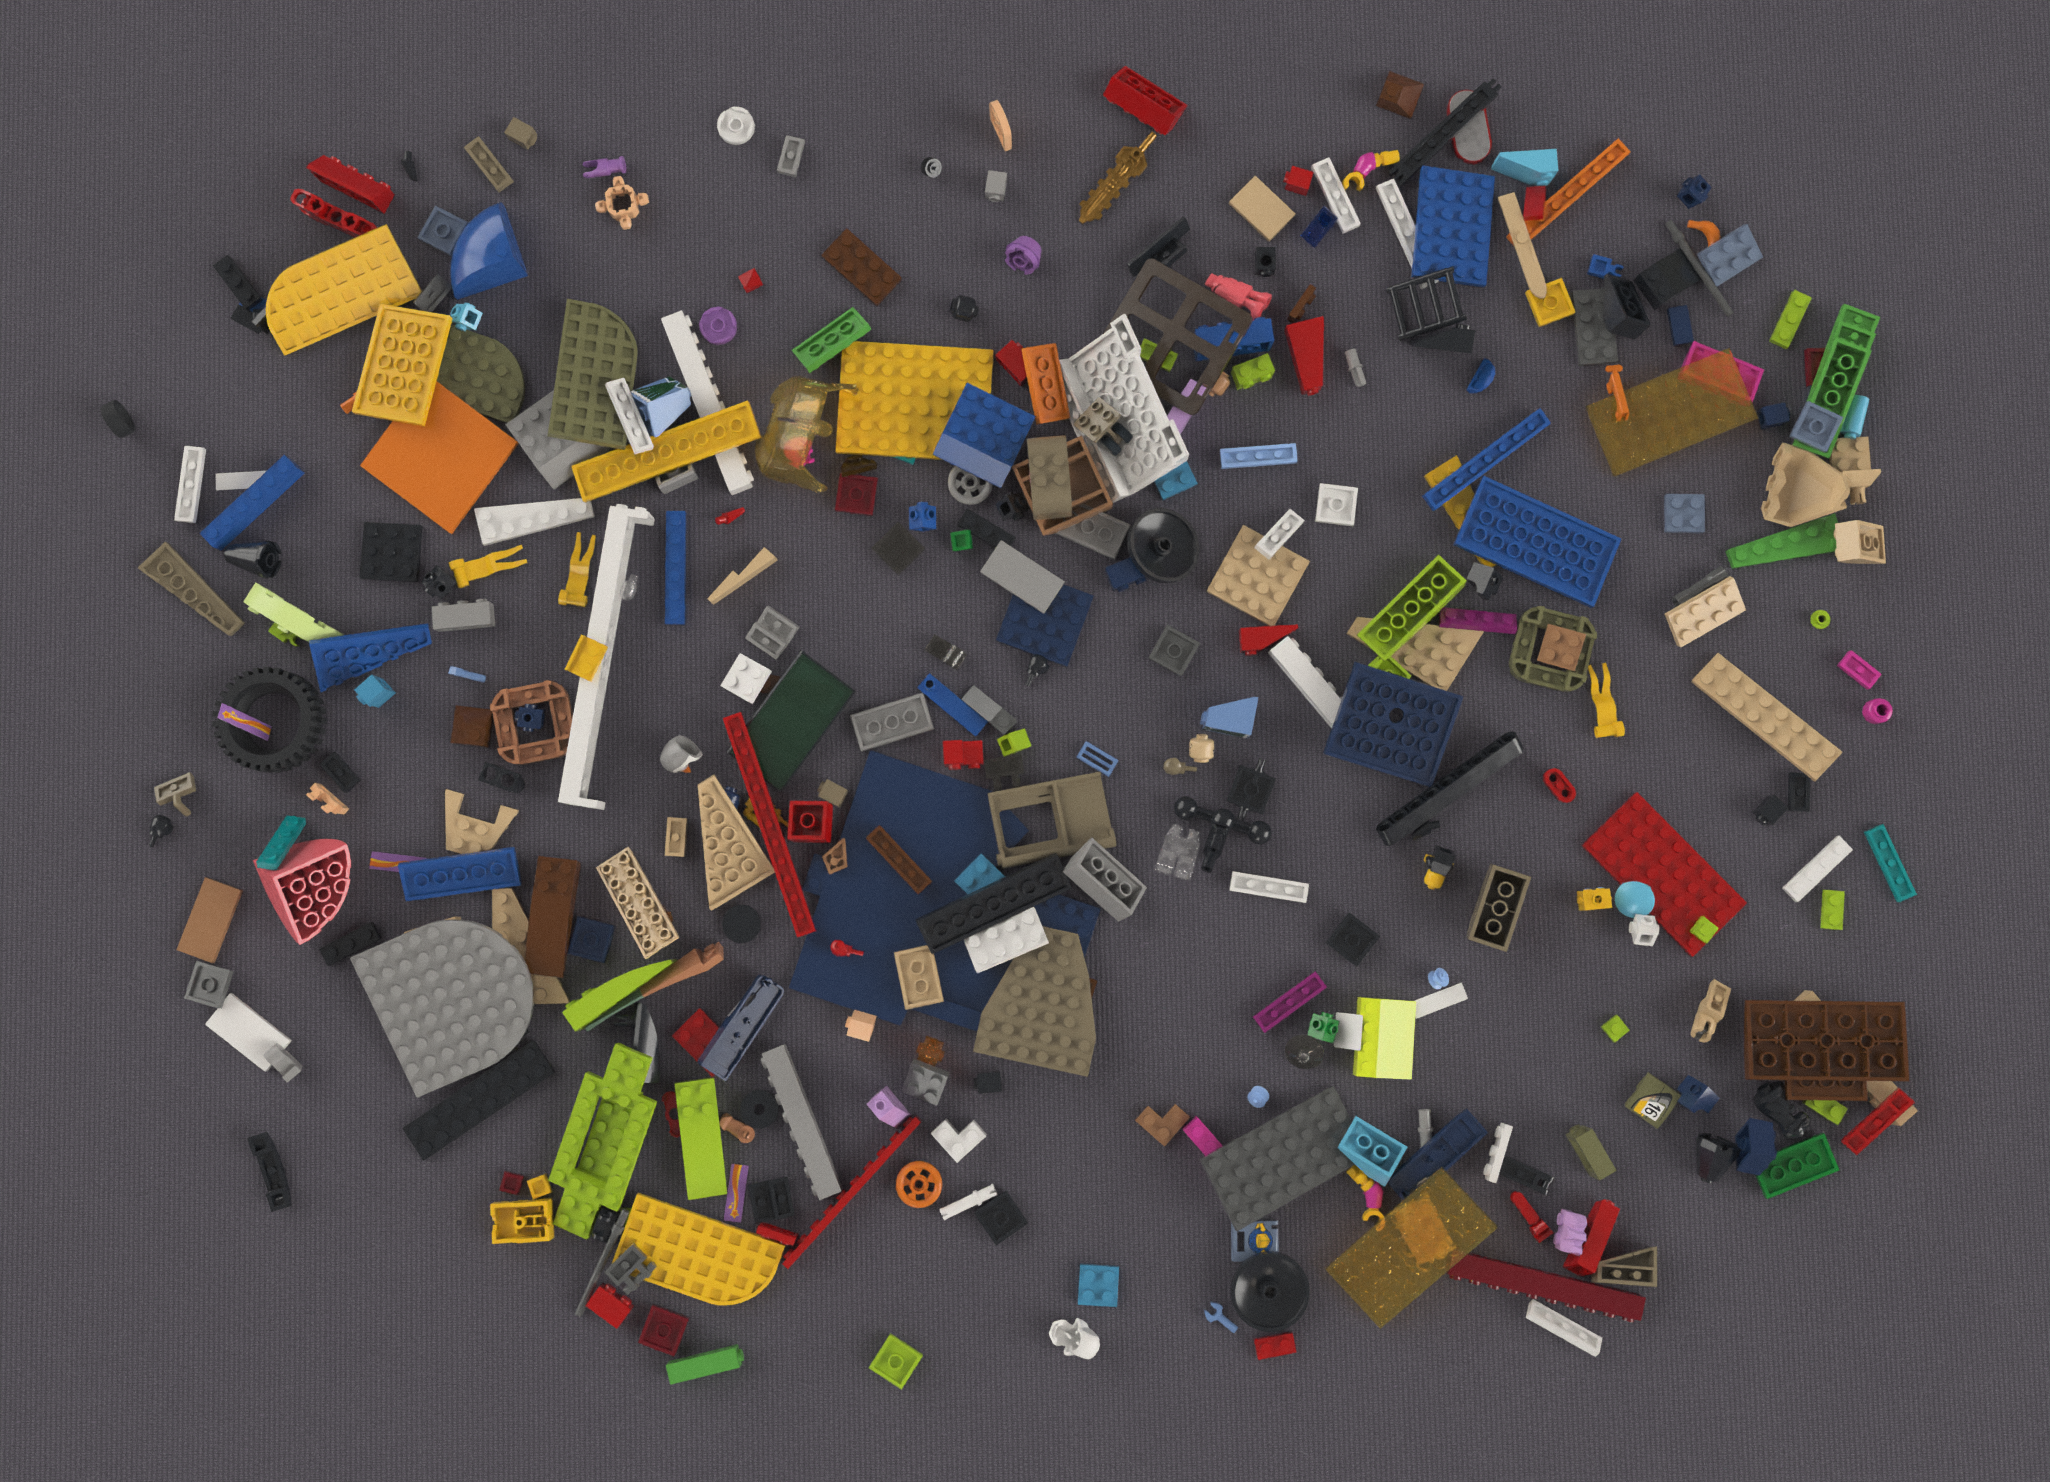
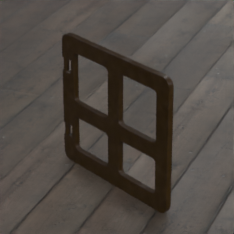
[1103,259,1253,415]

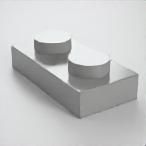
[777,135,805,177]

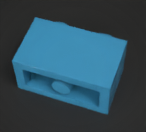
[354,675,396,708]

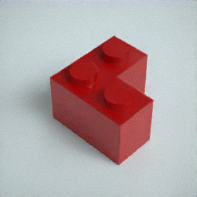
[943,740,984,770]

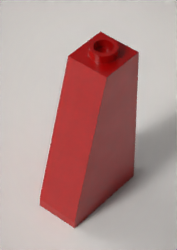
[1284,316,1324,396]
[1563,1199,1620,1277]

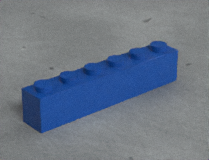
[200,455,305,551]

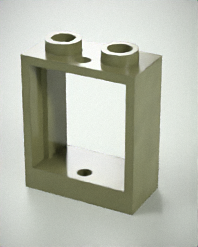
[1565,1124,1617,1181]

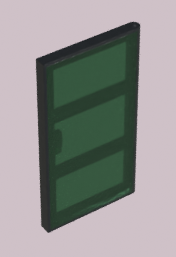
[726,650,856,793]

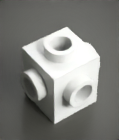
[1629,914,1659,946]

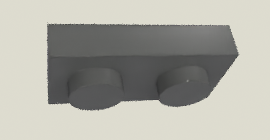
[412,274,452,312]

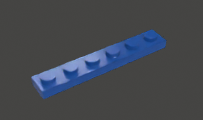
[665,511,686,625]

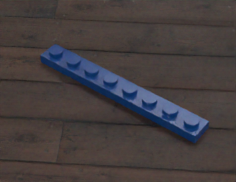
[1422,408,1551,511]

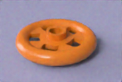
[896,1161,942,1208]

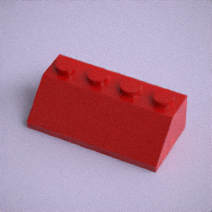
[1103,66,1188,135]
[306,155,395,214]

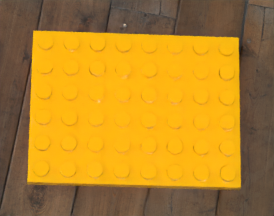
[836,341,993,460]

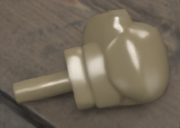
[1163,758,1197,775]

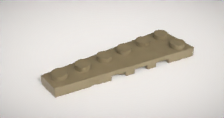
[138,542,245,636]

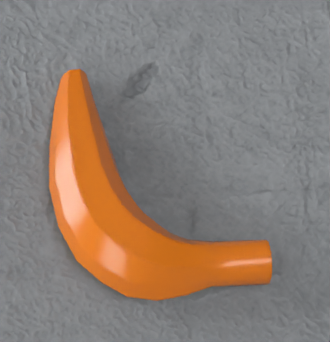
[1687,220,1721,247]

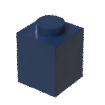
[1756,402,1790,430]

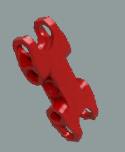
[290,189,377,238]

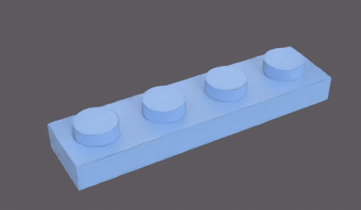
[1220,443,1297,469]

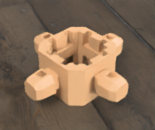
[595,176,649,230]

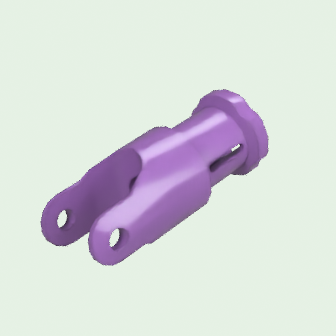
[583,156,626,178]

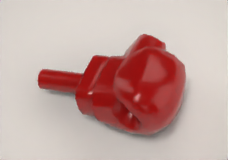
[830,940,864,957]

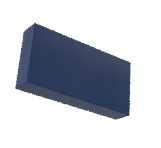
[1667,305,1694,346]

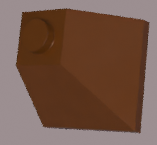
[1376,71,1424,119]
[450,705,493,748]

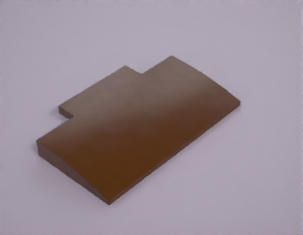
[1744,1000,1909,1101]

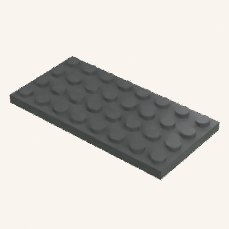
[1199,1086,1355,1231]

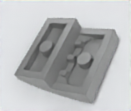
[745,606,800,660]

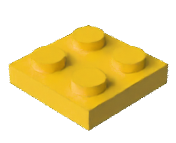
[1525,278,1576,327]

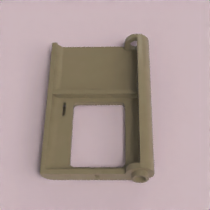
[988,772,1116,869]

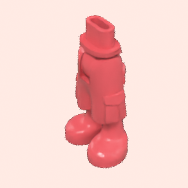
[1205,273,1272,321]

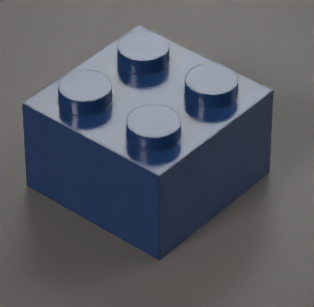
[1735,1118,1777,1176]

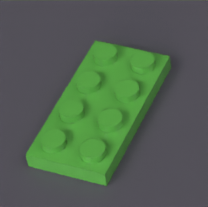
[792,307,871,373]

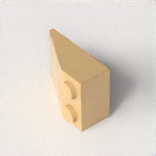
[1834,520,1886,564]

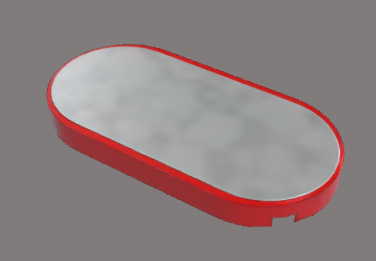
[1447,90,1492,164]

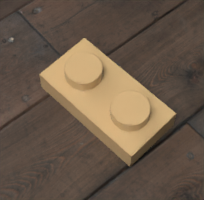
[665,817,688,857]

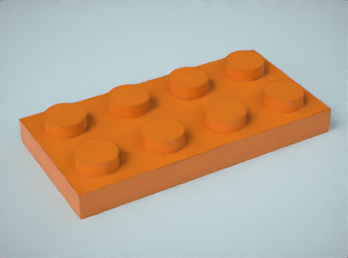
[1021,343,1070,425]

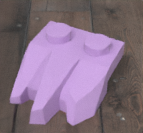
[1553,1208,1587,1256]

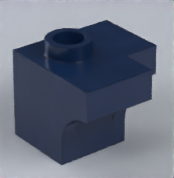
[1676,1075,1720,1113]

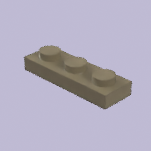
[464,136,514,193]

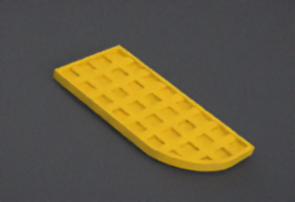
[266,224,422,356]
[612,1193,785,1305]

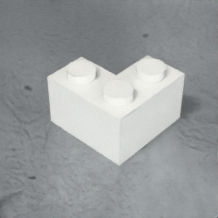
[931,1118,987,1163]

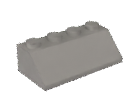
[1063,838,1147,922]

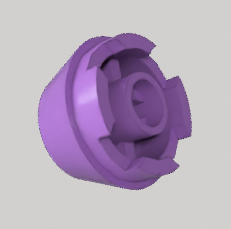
[1005,236,1042,275]

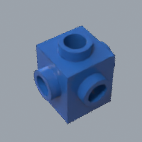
[909,502,936,532]

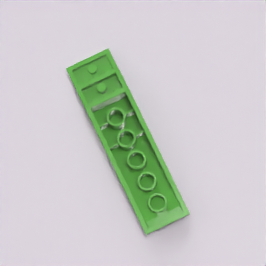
[1793,304,1880,459]

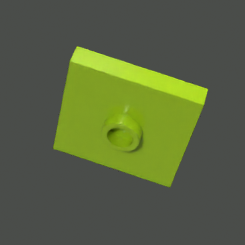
[869,1333,923,1390]

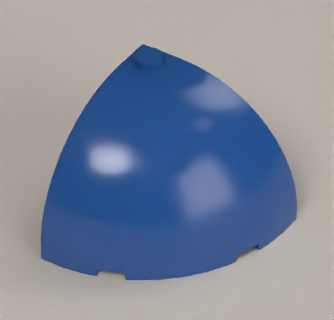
[450,202,528,300]

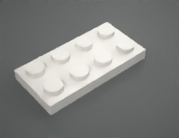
[964,907,1049,974]

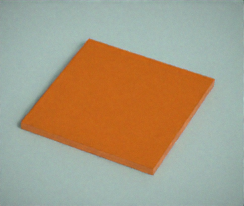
[360,381,519,534]

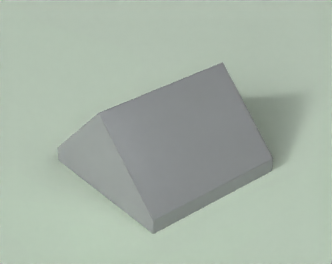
[655,463,699,494]

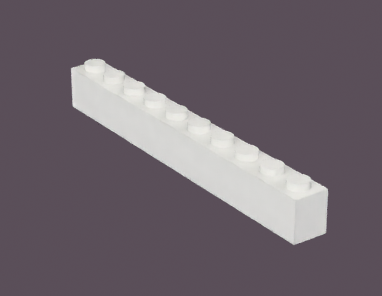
[661,310,754,495]

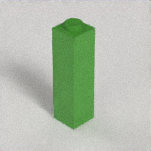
[666,1344,744,1385]

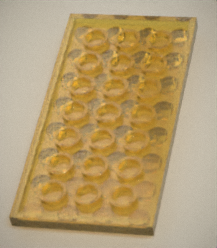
[1586,348,1758,477]
[1325,1167,1497,1329]

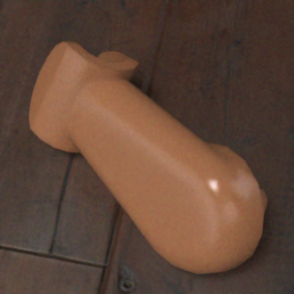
[719,1113,755,1143]

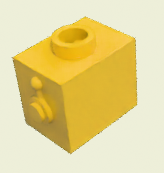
[1577,887,1612,911]

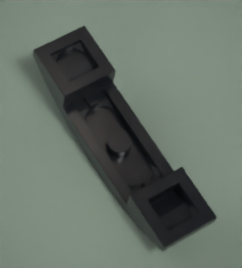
[247,1131,292,1212]

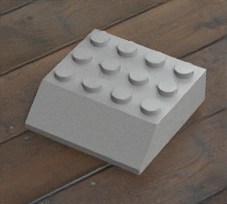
[505,390,612,490]

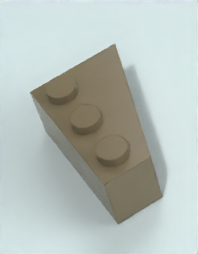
[1591,1246,1657,1287]

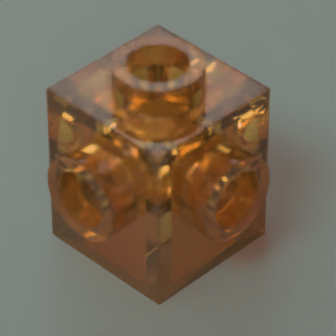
[916,1036,945,1066]

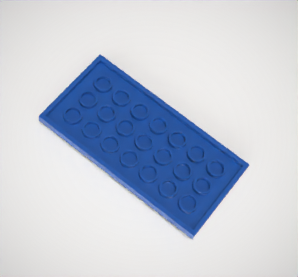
[1453,476,1621,608]

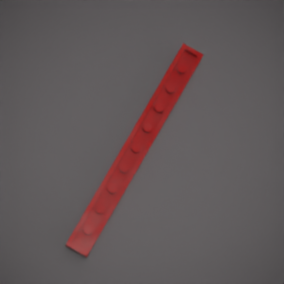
[782,1115,922,1269]

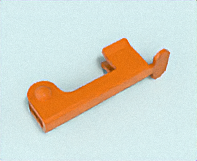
[1605,365,1629,421]

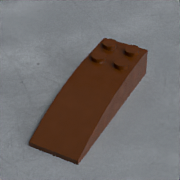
[525,856,581,978]

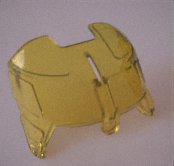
[755,376,859,493]

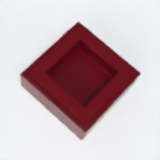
[499,1171,524,1196]

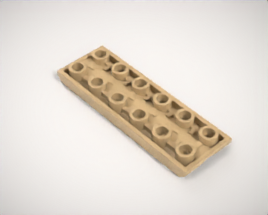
[596,847,679,959]

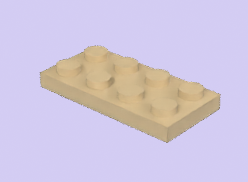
[1665,576,1746,647]

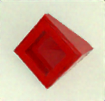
[738,268,763,293]

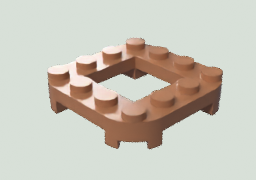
[490,681,573,765]

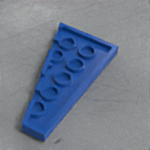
[309,623,432,692]

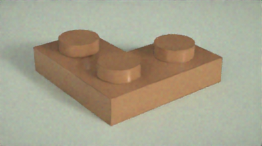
[1135,1104,1190,1147]

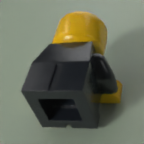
[1424,845,1456,890]

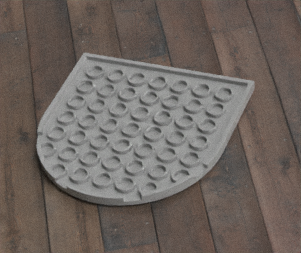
[350,919,534,1098]

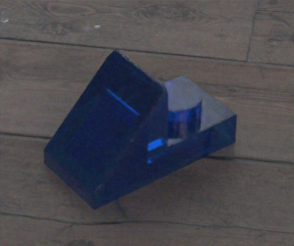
[1301,206,1338,248]

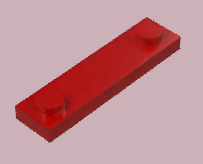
[1841,1087,1915,1155]

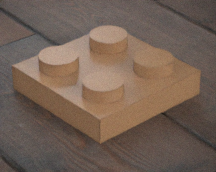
[1537,624,1586,671]

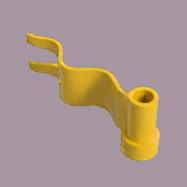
[558,532,596,607]
[449,545,527,588]
[1588,663,1625,738]

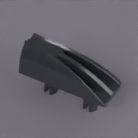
[611,1001,660,1083]

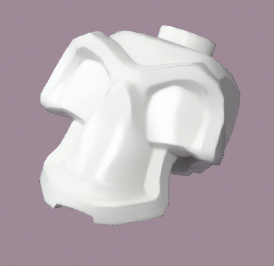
[1049,1318,1100,1359]

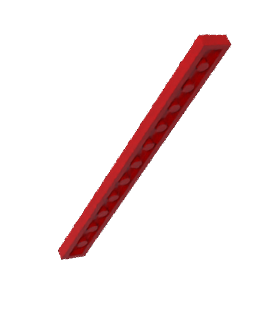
[723,712,816,938]

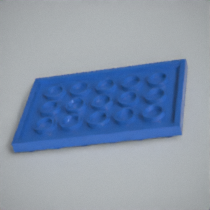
[1412,166,1495,287]

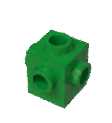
[1307,1012,1340,1043]

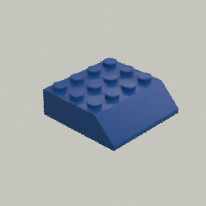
[932,383,1036,488]

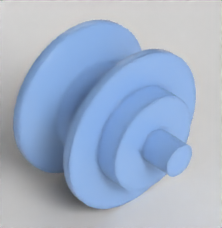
[1428,968,1449,989]
[1248,1086,1269,1108]

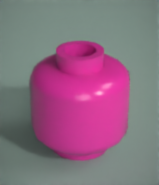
[1862,698,1893,724]

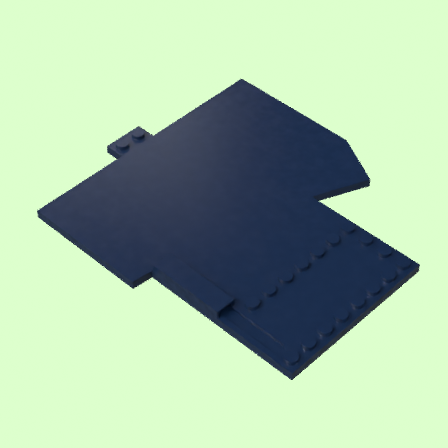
[789,750,1100,1031]

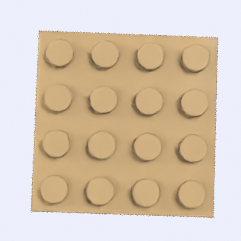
[1206,525,1310,626]

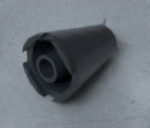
[224,541,282,579]

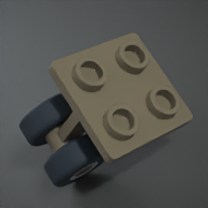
[1073,397,1133,456]

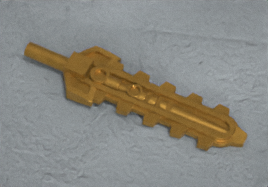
[1079,132,1157,224]

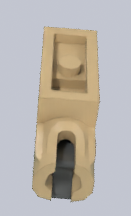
[1691,979,1731,1043]

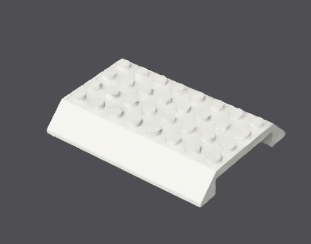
[1059,314,1189,503]

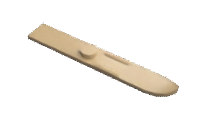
[1498,192,1547,299]

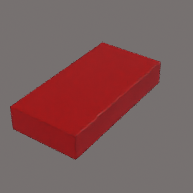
[1523,186,1546,221]

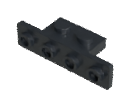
[1127,217,1190,277]

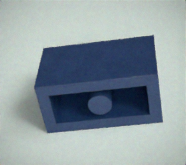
[1105,558,1147,592]

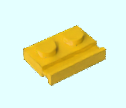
[565,634,608,682]

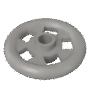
[948,466,993,505]

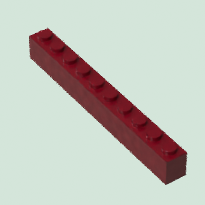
[1444,1249,1646,1323]

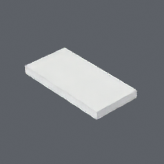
[205,993,292,1072]

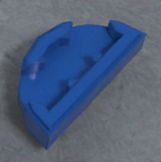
[1466,358,1495,393]

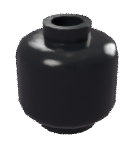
[950,295,979,322]

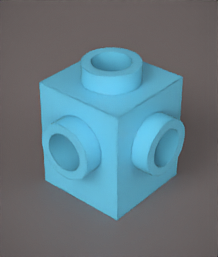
[451,302,483,331]

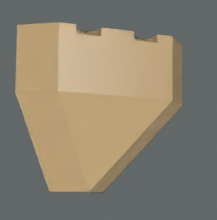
[1761,442,1853,527]

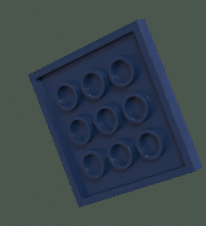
[996,585,1094,667]

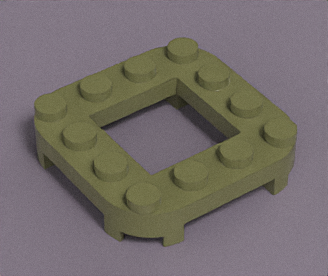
[1509,606,1597,692]

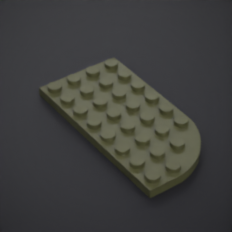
[547,299,638,450]
[397,306,525,423]

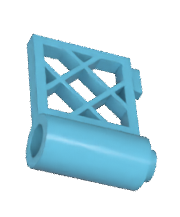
[1840,395,1869,440]

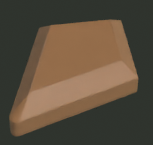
[822,838,848,875]

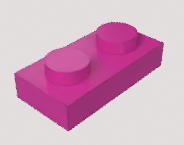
[1837,650,1882,690]

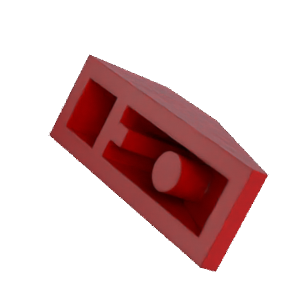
[1239,624,1298,656]

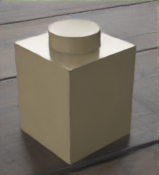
[504,117,537,150]
[817,779,849,808]

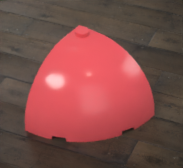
[253,839,351,945]

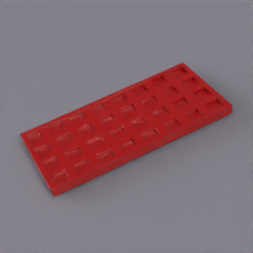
[1581,792,1747,957]

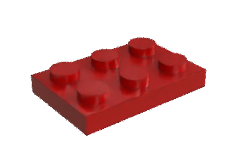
[672,1008,719,1077]

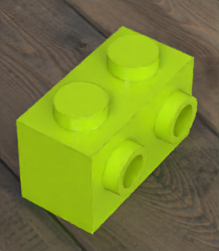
[1231,353,1275,390]

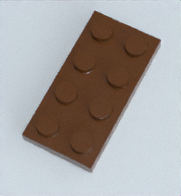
[821,228,902,307]

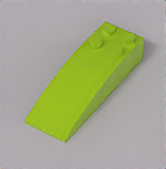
[1357,555,1467,662]
[562,959,678,1031]
[674,1077,727,1200]

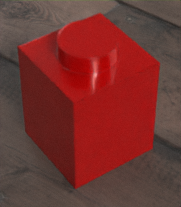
[1283,166,1314,196]

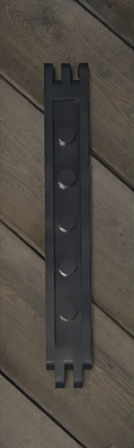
[1388,78,1502,186]

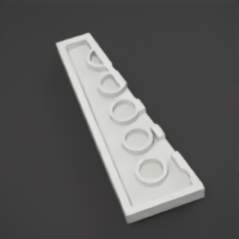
[474,498,595,546]

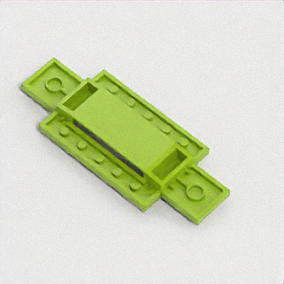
[548,1043,657,1240]

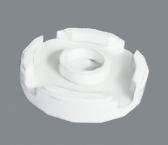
[717,107,755,145]

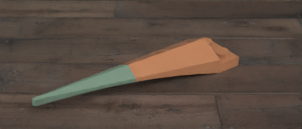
[584,942,724,1031]

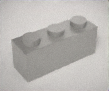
[432,599,495,632]

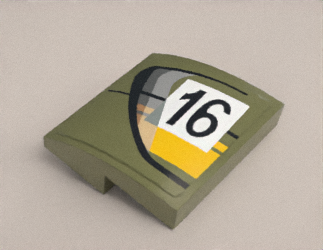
[1625,1072,1681,1129]

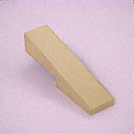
[708,547,778,605]

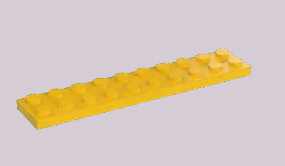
[571,400,762,503]

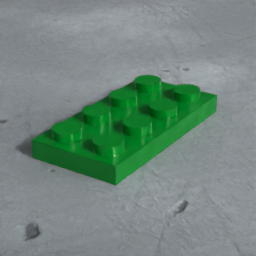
[1756,1133,1839,1199]

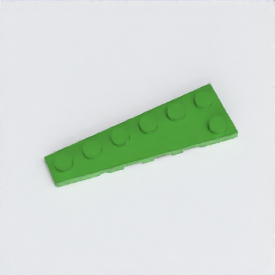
[1725,514,1838,569]

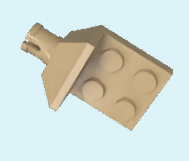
[1829,437,1881,505]

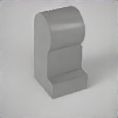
[264,1043,303,1083]

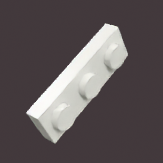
[1255,509,1305,560]
[1483,1122,1513,1183]

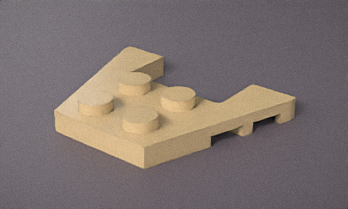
[445,789,519,854]

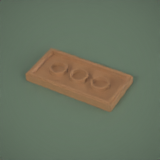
[176,877,243,963]

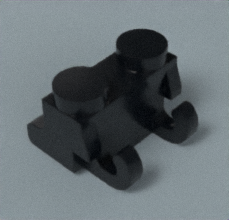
[591,1205,621,1243]

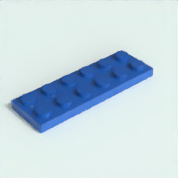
[398,847,522,901]

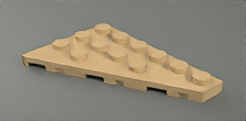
[1346,617,1484,691]
[698,774,775,911]
[492,888,570,1004]

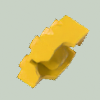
[490,1198,554,1244]

